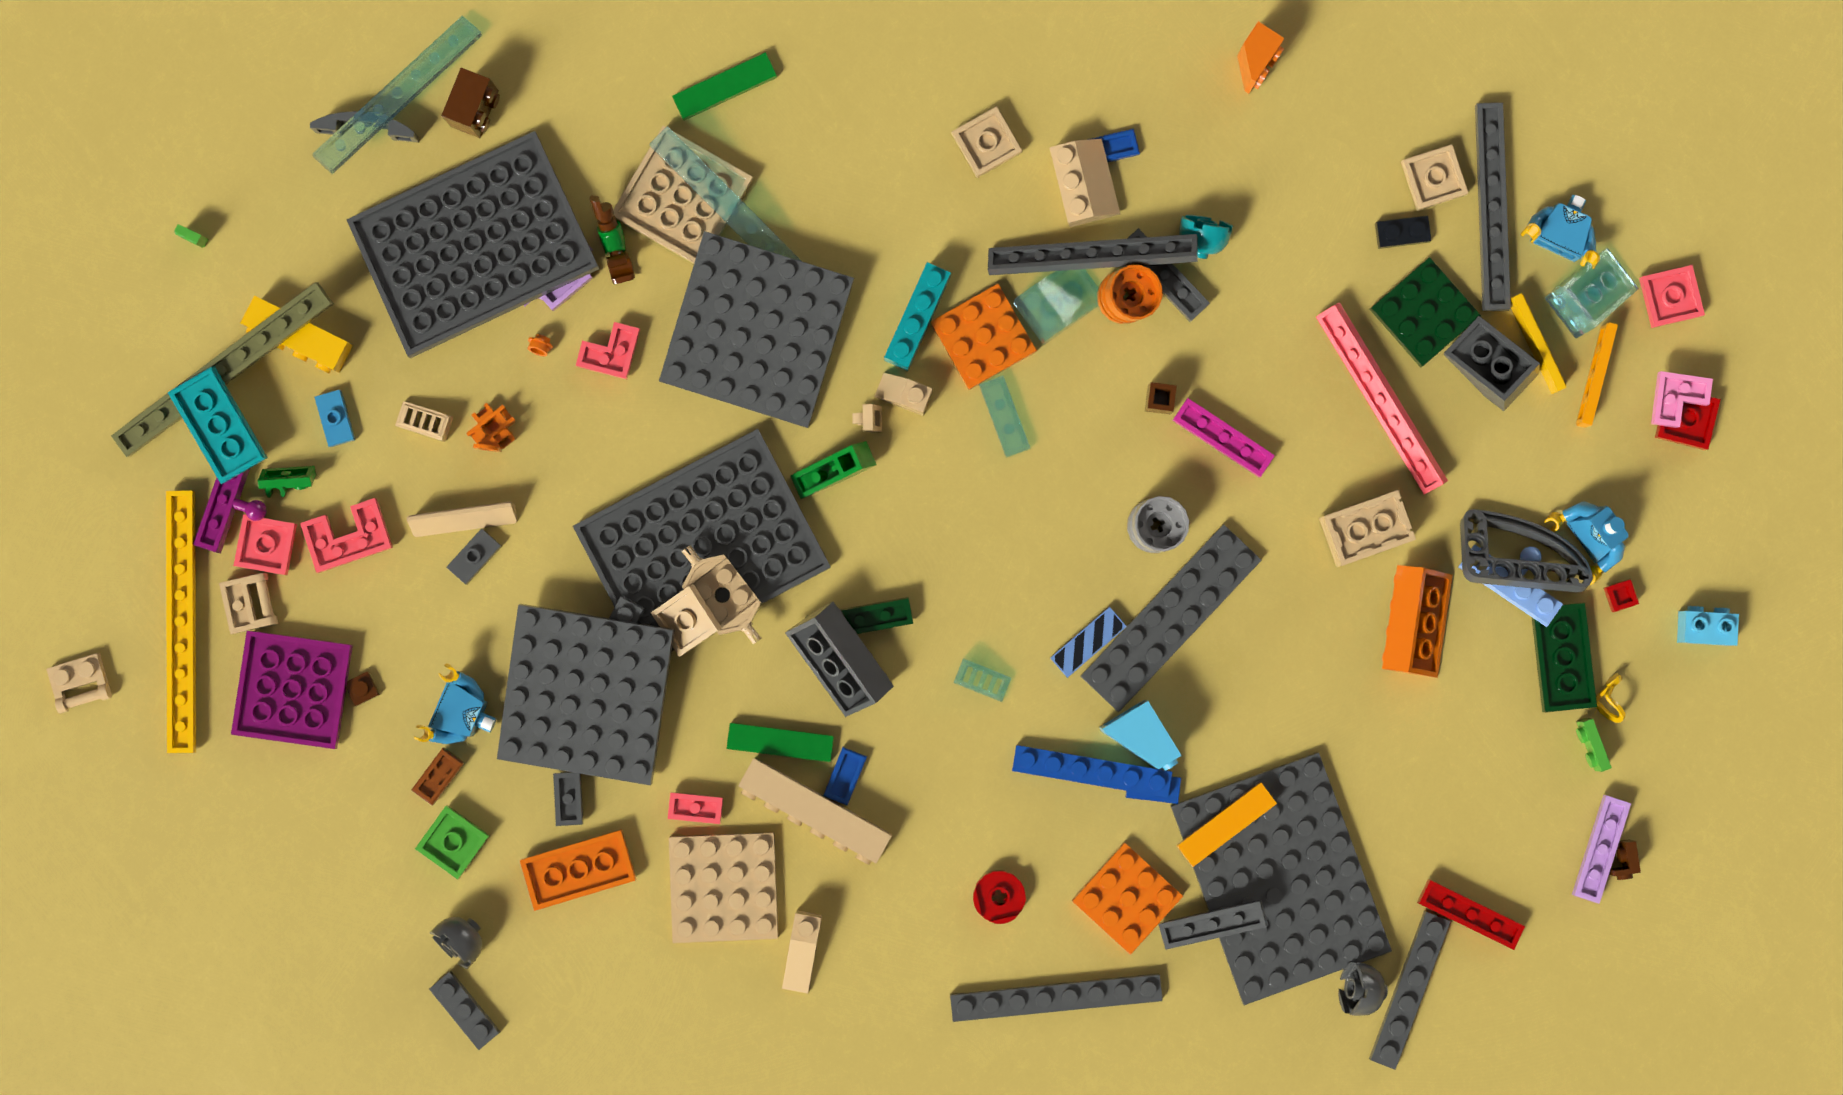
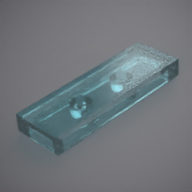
[979,376,1031,458]

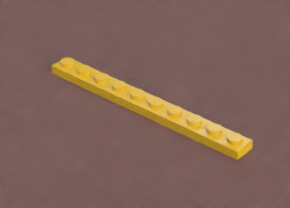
[166,490,196,753]

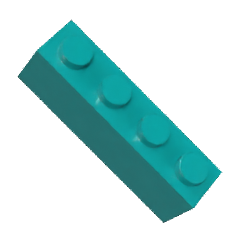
[884,262,951,371]

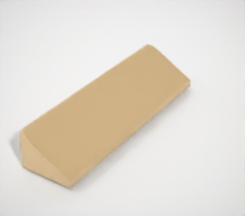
[407,502,517,537]

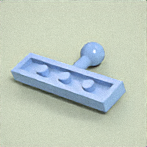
[1459,544,1563,627]

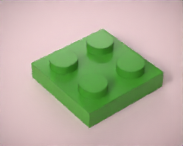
[415,805,490,879]

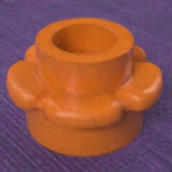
[528,334,553,357]

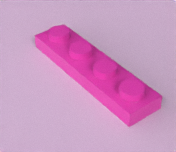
[1172,398,1275,478]

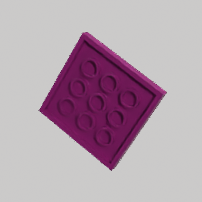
[231,631,353,749]

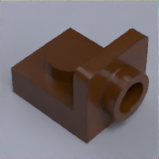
[1609,839,1641,880]

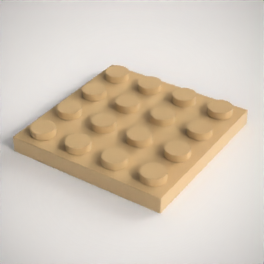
[613,126,753,264]
[669,832,778,943]

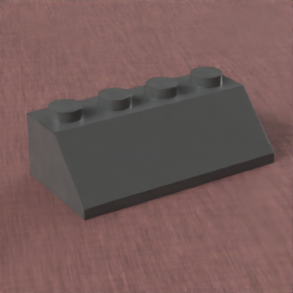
[785,602,894,717]

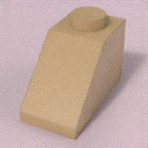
[874,373,932,416]

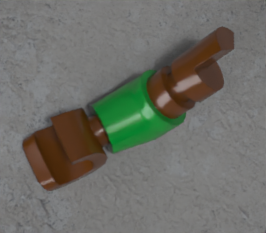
[590,195,635,284]

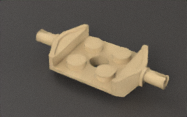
[682,545,762,645]

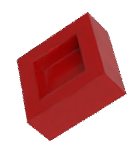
[1603,579,1639,612]

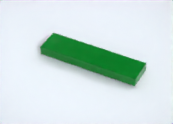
[672,52,777,121]
[726,723,834,762]

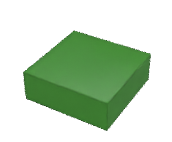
[174,224,209,248]

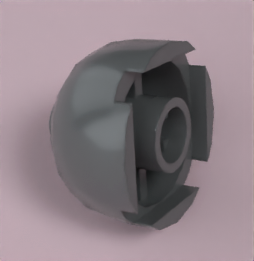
[430,917,483,969]
[1338,962,1388,1016]

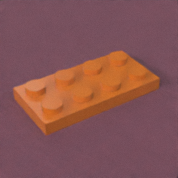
[520,829,637,911]

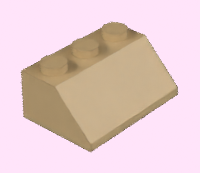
[1049,139,1120,228]

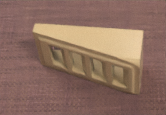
[395,401,454,442]

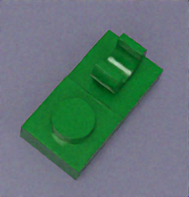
[257,466,316,498]

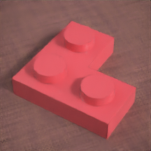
[575,322,640,380]

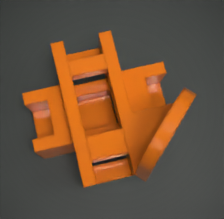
[466,403,516,452]

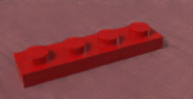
[1417,879,1525,950]

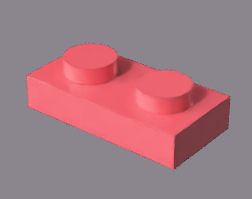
[668,792,723,824]

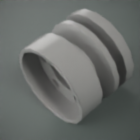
[1127,496,1189,553]

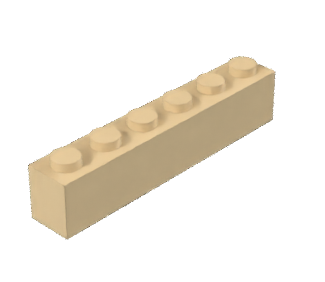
[738,758,892,865]

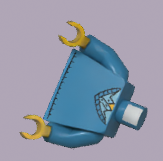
[1521,195,1600,269]
[1545,501,1629,585]
[414,663,497,744]

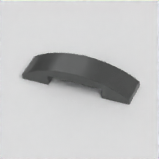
[310,111,419,143]

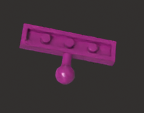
[193,469,267,554]

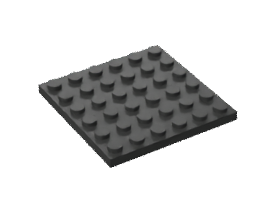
[659,231,854,428]
[497,604,675,785]

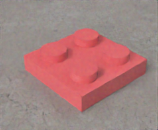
[1639,265,1705,328]
[233,514,297,575]

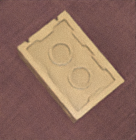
[1319,490,1416,567]

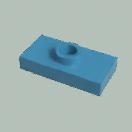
[314,390,355,448]

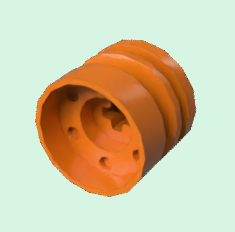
[1097,265,1163,324]

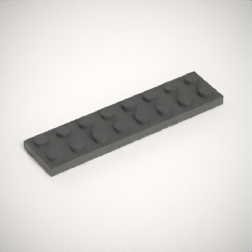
[1080,524,1262,712]

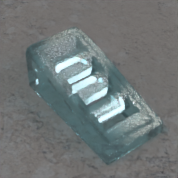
[953,658,1011,702]

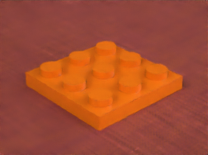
[930,284,1037,390]
[1072,842,1183,955]

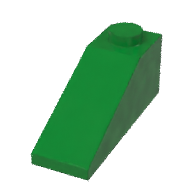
[791,441,877,499]

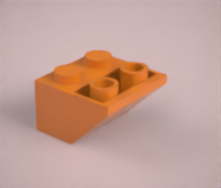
[1237,21,1285,94]

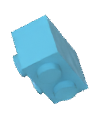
[1677,606,1739,646]

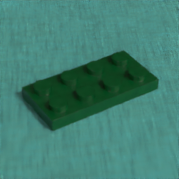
[1532,603,1597,712]

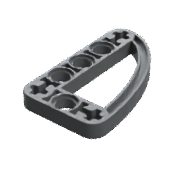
[1460,509,1593,592]

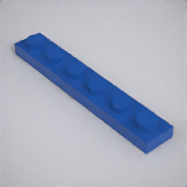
[1012,745,1172,798]

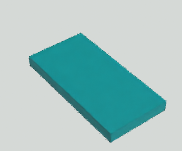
[167,366,268,484]

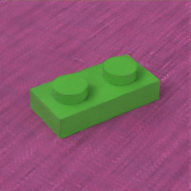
[1576,718,1612,772]

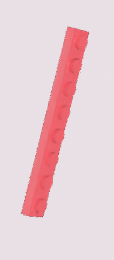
[1316,302,1448,495]

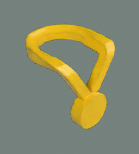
[1596,673,1626,723]

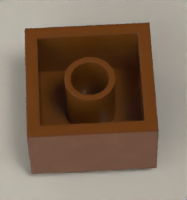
[441,68,500,138]

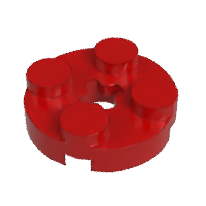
[973,870,1026,924]

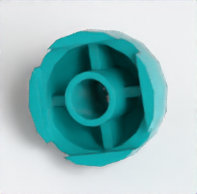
[1179,215,1233,259]

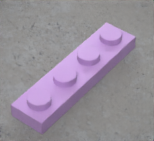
[1572,795,1631,904]

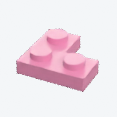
[1651,371,1713,428]

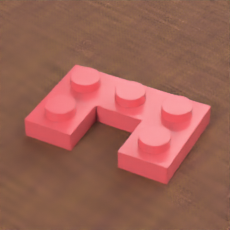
[300,498,393,573]

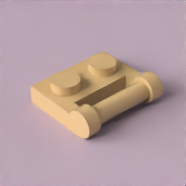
[219,573,279,634]
[46,653,112,714]

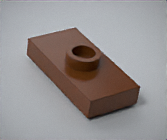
[411,747,465,806]

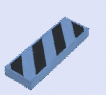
[1050,607,1127,678]

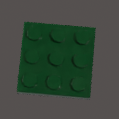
[1369,257,1481,368]

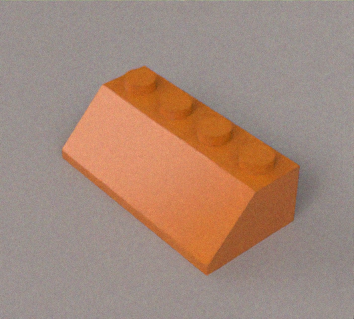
[1382,565,1453,678]

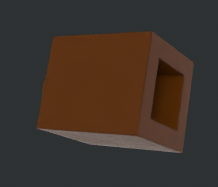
[1145,382,1177,415]

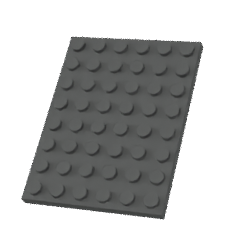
[346,131,600,358]
[573,429,831,651]
[1170,752,1392,1005]

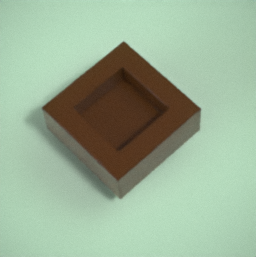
[346,671,380,706]

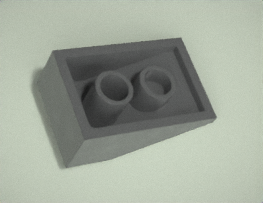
[1444,316,1540,411]

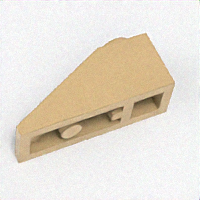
[782,910,822,993]

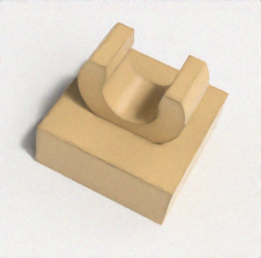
[852,404,882,433]

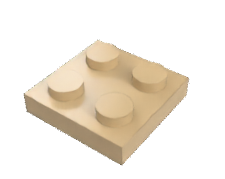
[951,106,1022,178]
[1401,145,1468,211]
[651,584,722,657]

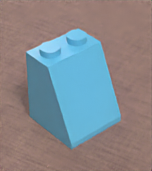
[1099,700,1182,771]

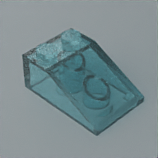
[1544,248,1639,339]
[1013,269,1099,345]

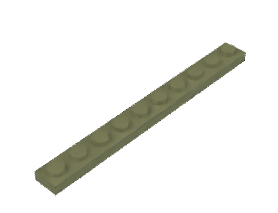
[111,282,334,457]

